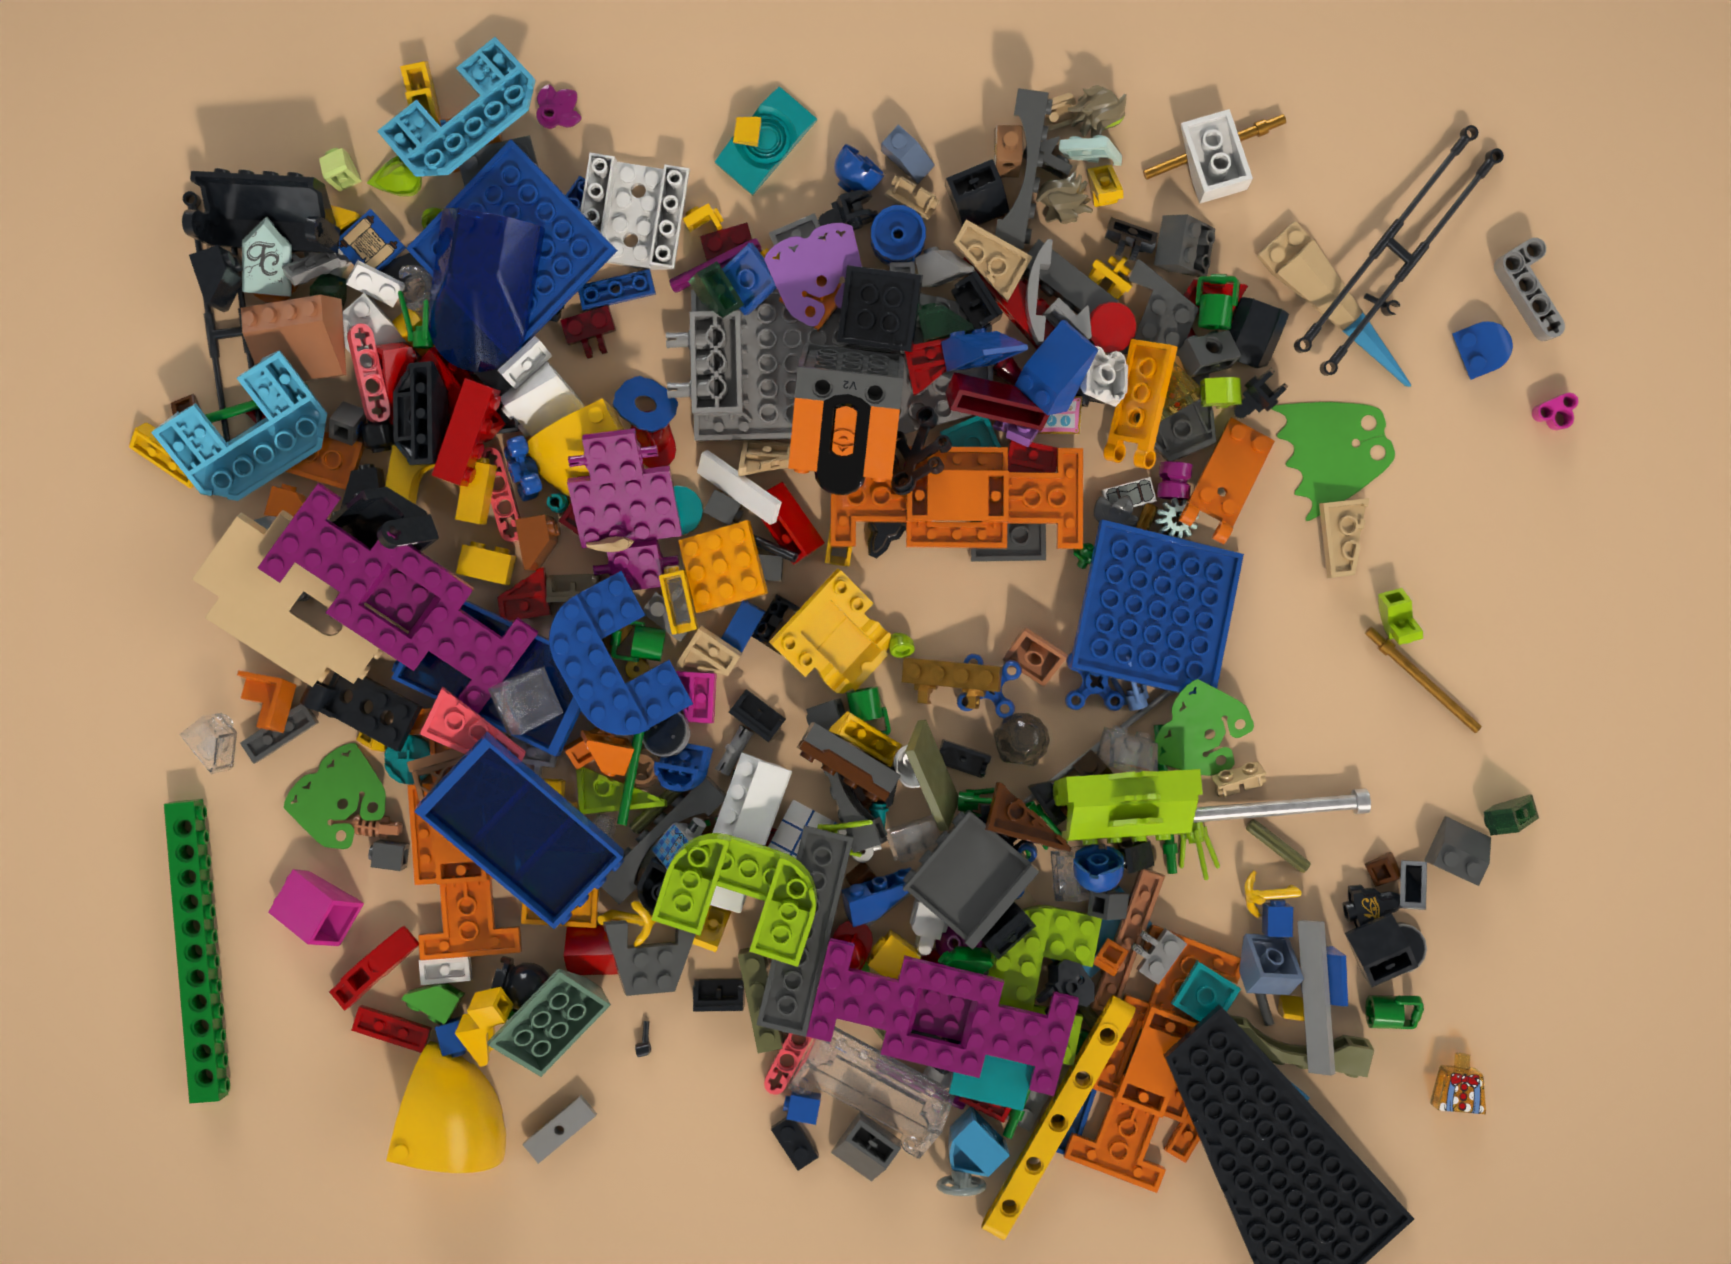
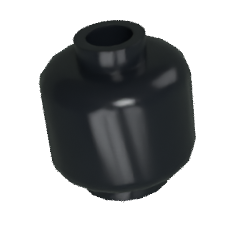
[360,416,394,453]

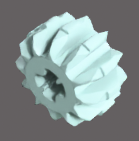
[1155,498,1199,539]

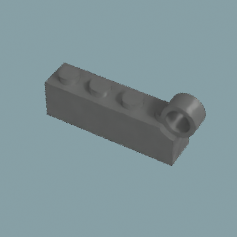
[1022,239,1118,314]

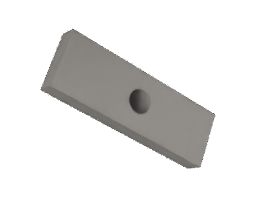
[522,1095,597,1164]

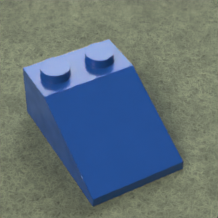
[1015,320,1099,415]
[941,328,1028,372]

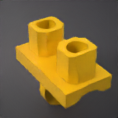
[1088,256,1133,299]

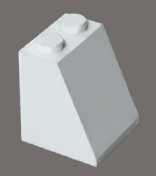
[501,361,585,437]

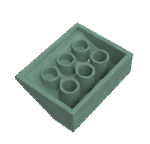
[487,969,611,1077]

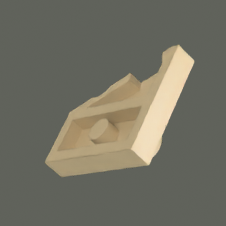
[738,440,790,476]
[676,625,743,676]

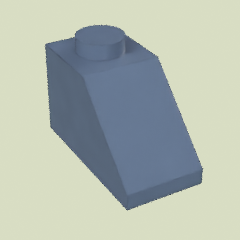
[881,125,935,184]

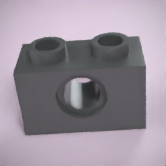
[1177,330,1242,378]

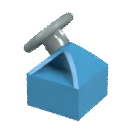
[936,1106,1010,1196]

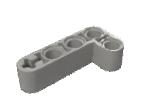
[1494,238,1565,341]

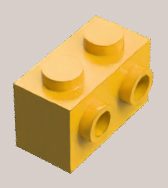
[456,541,516,585]

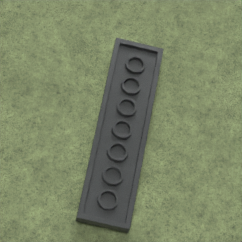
[756,825,854,1037]

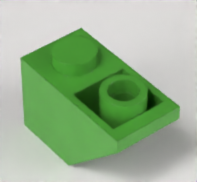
[401,983,465,1024]

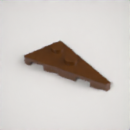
[985,782,1071,852]

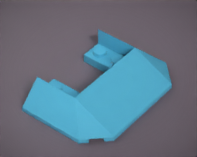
[377,37,536,177]
[151,350,328,501]

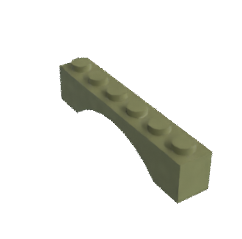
[1230,1015,1374,1078]

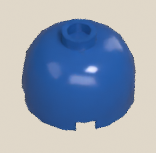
[834,144,884,192]
[1073,845,1124,893]

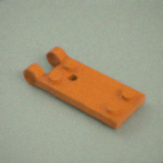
[1179,417,1275,545]

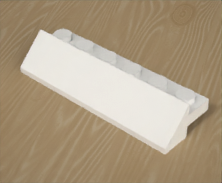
[710,753,792,913]

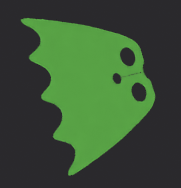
[1272,402,1395,521]

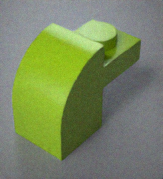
[1200,377,1242,409]
[1378,588,1423,645]

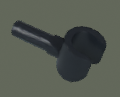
[1364,293,1400,316]
[635,1021,651,1057]

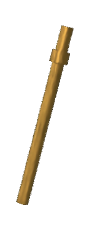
[1143,114,1286,180]
[1365,626,1482,733]

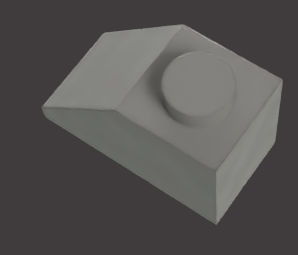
[915,247,975,287]

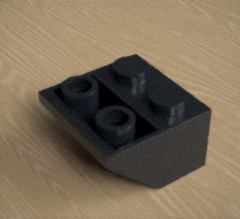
[945,159,1010,227]
[752,594,801,655]
[1345,912,1418,987]

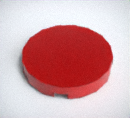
[1089,302,1137,353]

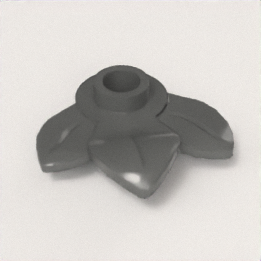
[1094,495,1139,528]

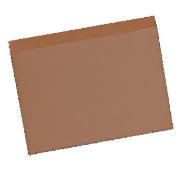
[1002,627,1068,687]

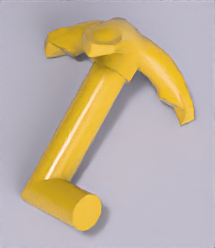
[1244,870,1301,918]
[597,901,656,947]

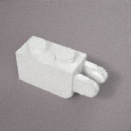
[909,898,948,956]

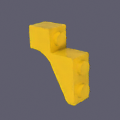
[455,987,513,1067]

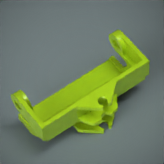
[1053,769,1203,845]

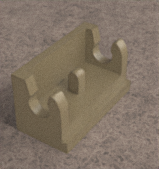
[546,574,600,603]

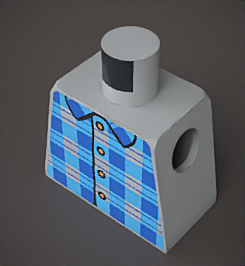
[651,818,706,869]

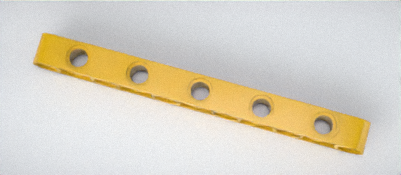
[981,995,1136,1240]

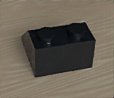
[189,245,243,312]

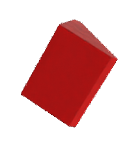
[563,924,618,975]

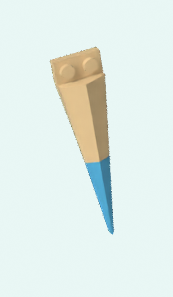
[1257,221,1411,387]

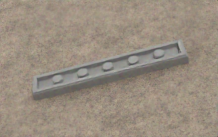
[1297,920,1335,1076]

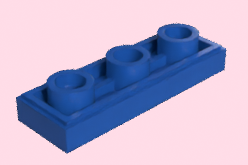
[578,269,656,311]

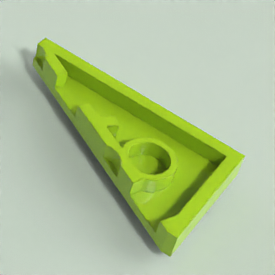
[576,767,667,814]

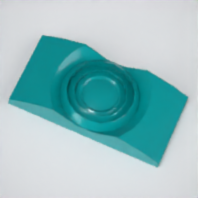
[715,86,817,196]

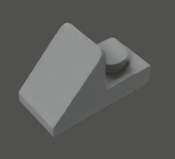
[1042,298,1092,340]

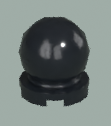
[491,956,550,1011]

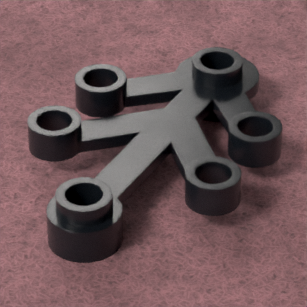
[891,406,952,495]

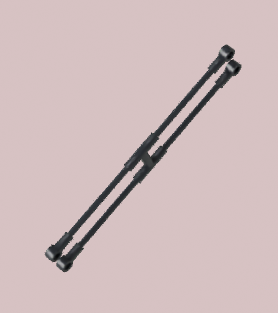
[1294,125,1504,376]
[183,191,262,442]

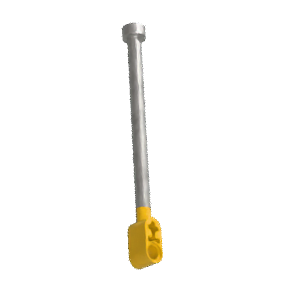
[1193,788,1371,823]

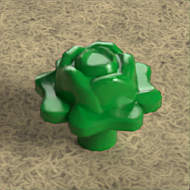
[1073,543,1094,569]

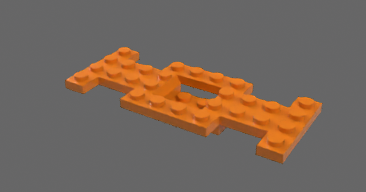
[830,446,1083,549]
[407,702,522,960]
[1063,924,1241,1193]

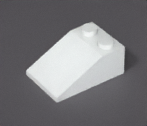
[1181,109,1253,204]
[342,293,420,368]

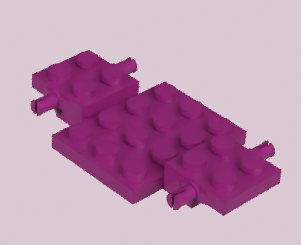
[567,428,682,591]

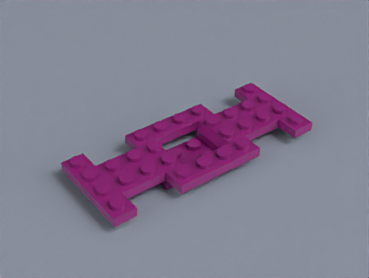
[257,483,538,713]
[806,938,1079,1096]

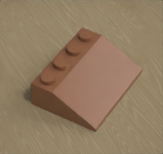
[241,295,346,381]

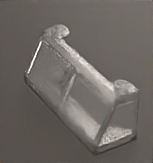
[788,1027,955,1159]

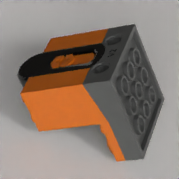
[788,343,905,495]

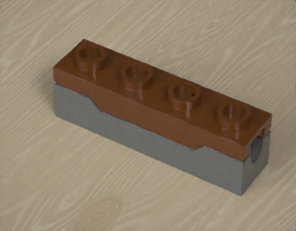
[797,722,901,802]

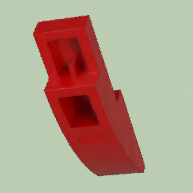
[329,925,419,1011]

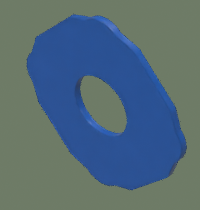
[612,376,678,433]

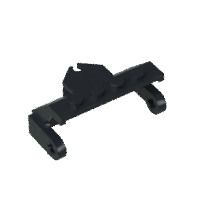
[182,168,340,254]
[328,487,439,552]

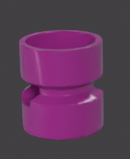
[1157,461,1193,500]

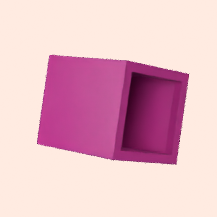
[268,869,364,946]

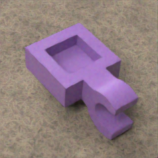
[993,420,1038,447]

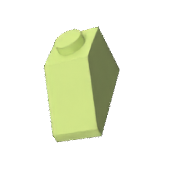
[319,148,362,192]

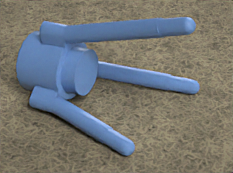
[1109,656,1149,711]

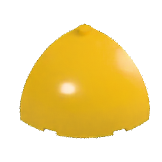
[526,398,624,497]
[386,1041,506,1173]

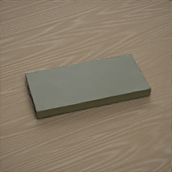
[905,720,959,831]

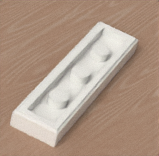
[697,450,782,525]

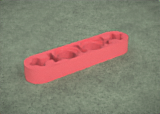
[347,323,390,423]
[481,447,521,542]
[764,1033,812,1095]

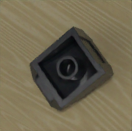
[1228,297,1289,368]

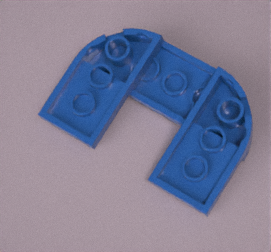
[549,571,693,735]

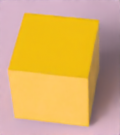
[868,929,921,979]

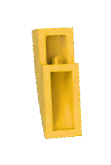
[400,61,441,126]

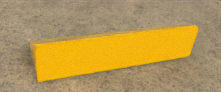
[129,423,194,489]
[829,711,902,767]

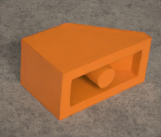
[264,483,306,517]
[580,730,634,776]

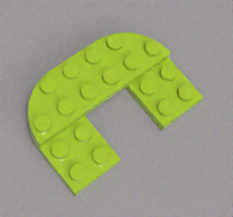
[651,833,817,967]
[988,905,1102,1066]

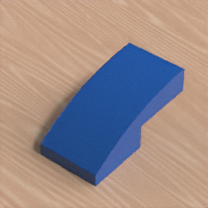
[721,600,766,652]

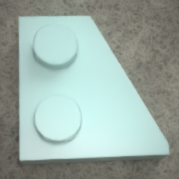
[1059,135,1122,166]

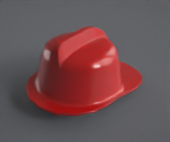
[630,410,676,468]
[833,921,873,970]

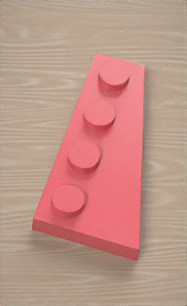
[420,687,526,776]

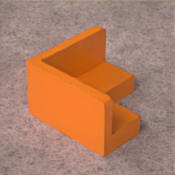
[237,670,297,733]

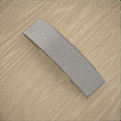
[1025,239,1053,345]

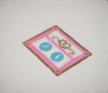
[1038,396,1082,434]

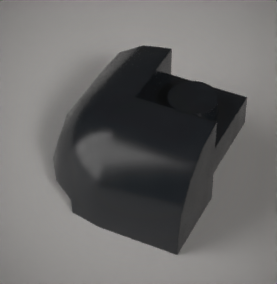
[636,856,667,915]

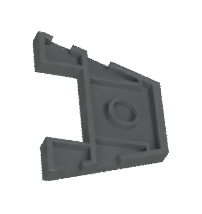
[1105,259,1199,356]
[1136,373,1216,462]
[603,920,696,996]

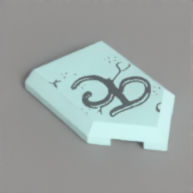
[242,217,292,296]

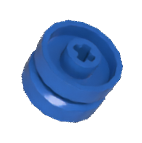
[871,205,926,265]

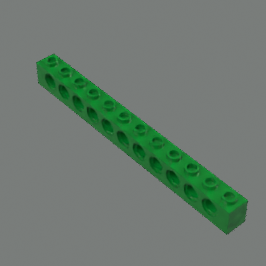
[164,799,231,1104]

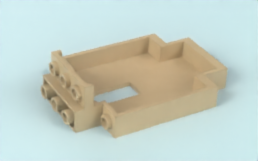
[192,510,400,687]

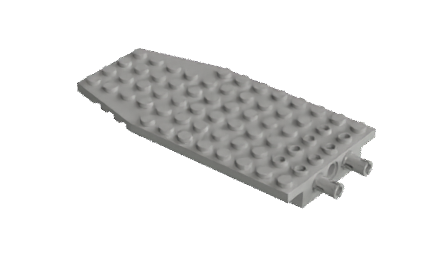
[666,288,993,441]

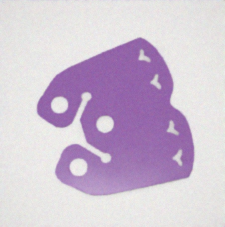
[764,223,862,327]

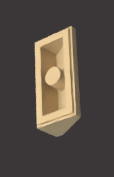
[1044,93,1078,131]

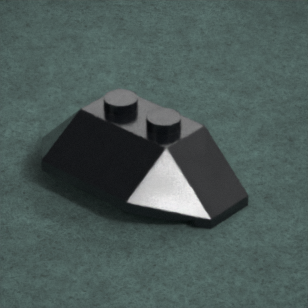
[393,361,449,465]

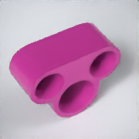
[1532,392,1578,431]

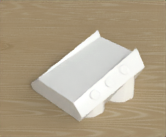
[1080,346,1128,407]

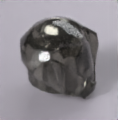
[993,713,1050,766]

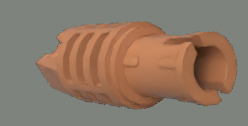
[331,813,403,838]

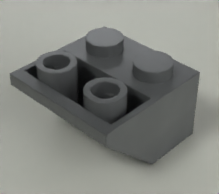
[1154,214,1216,277]
[831,1111,901,1182]

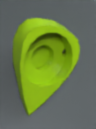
[367,156,422,196]

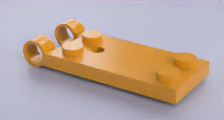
[1103,339,1178,469]

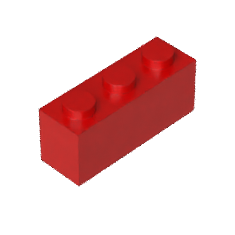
[761,482,825,565]

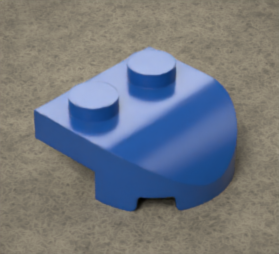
[1452,321,1513,380]
[654,743,713,792]

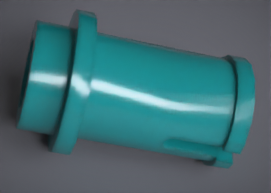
[546,493,569,513]
[869,801,889,832]

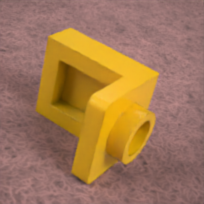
[682,203,724,232]

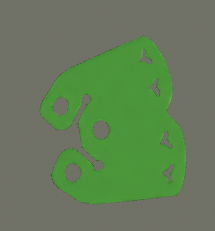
[1153,679,1254,776]
[284,743,386,849]

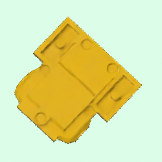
[769,568,891,694]

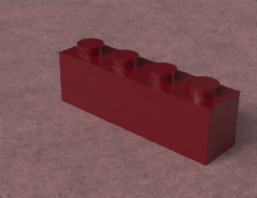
[945,372,1050,430]

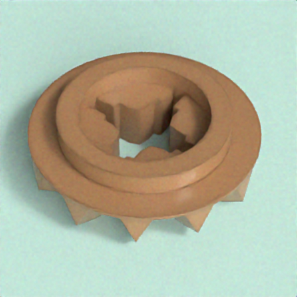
[623,749,660,789]

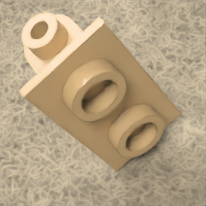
[885,175,939,220]
[1211,761,1267,798]

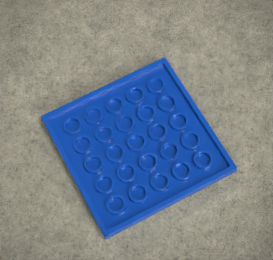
[406,139,618,358]
[1069,520,1244,695]

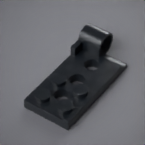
[299,672,423,752]

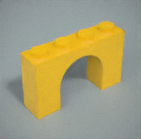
[385,446,497,525]

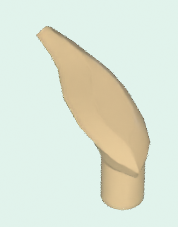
[586,536,634,552]

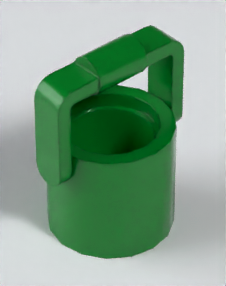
[1196,274,1240,330]
[610,621,666,662]
[846,686,891,735]
[1365,995,1424,1029]

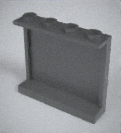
[902,809,1039,949]

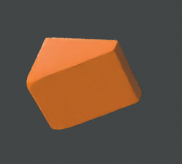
[1094,938,1129,976]

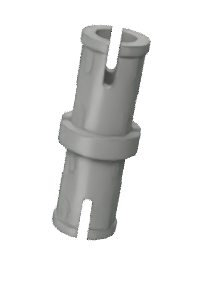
[715,725,754,776]

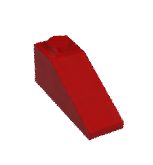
[376,342,417,425]

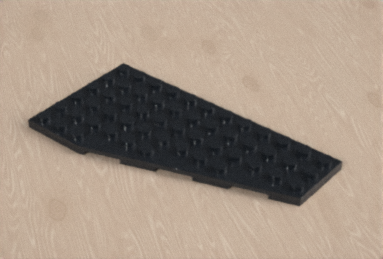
[1163,1004,1414,1264]

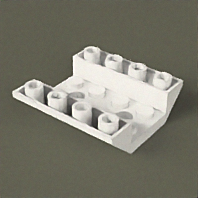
[581,153,690,270]

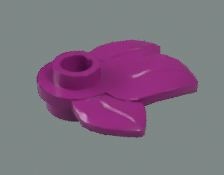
[536,84,582,129]

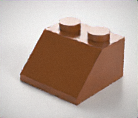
[515,514,561,571]

